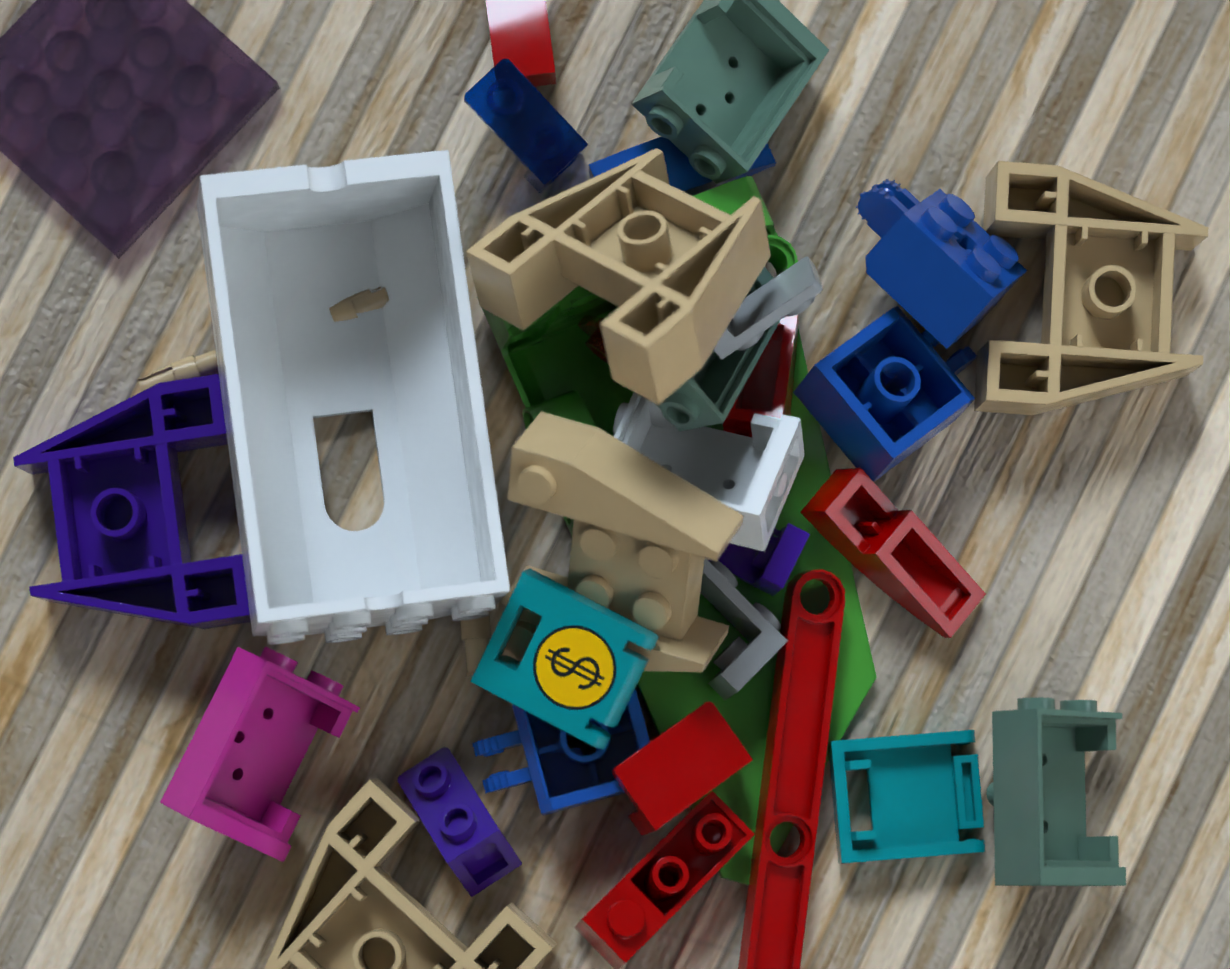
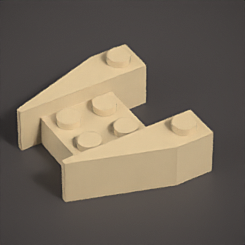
[466,148,771,405]
[974,161,1209,415]
[497,411,743,672]
[264,778,557,969]

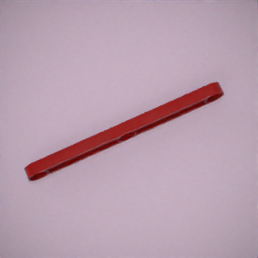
[738,569,845,969]

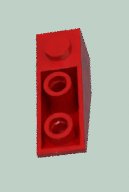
[574,791,755,969]

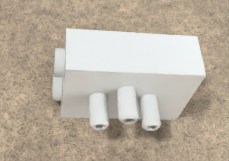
[613,392,805,552]

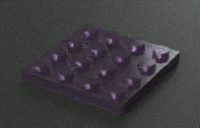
[0,0,280,259]

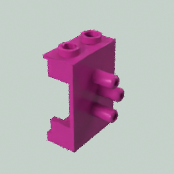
[160,646,360,862]

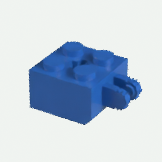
[856,179,1027,349]
[793,306,977,482]
[472,689,650,816]

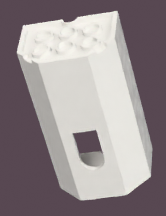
[197,150,510,644]

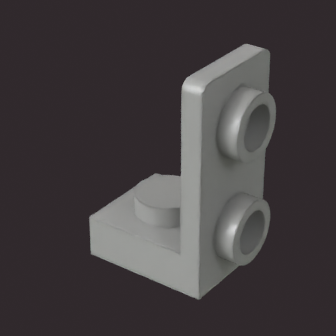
[714,257,823,360]
[700,558,787,700]

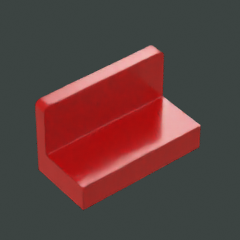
[612,701,753,836]

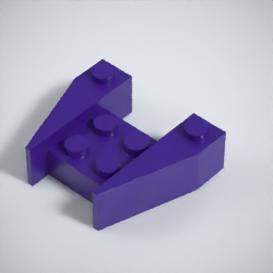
[13,374,251,629]

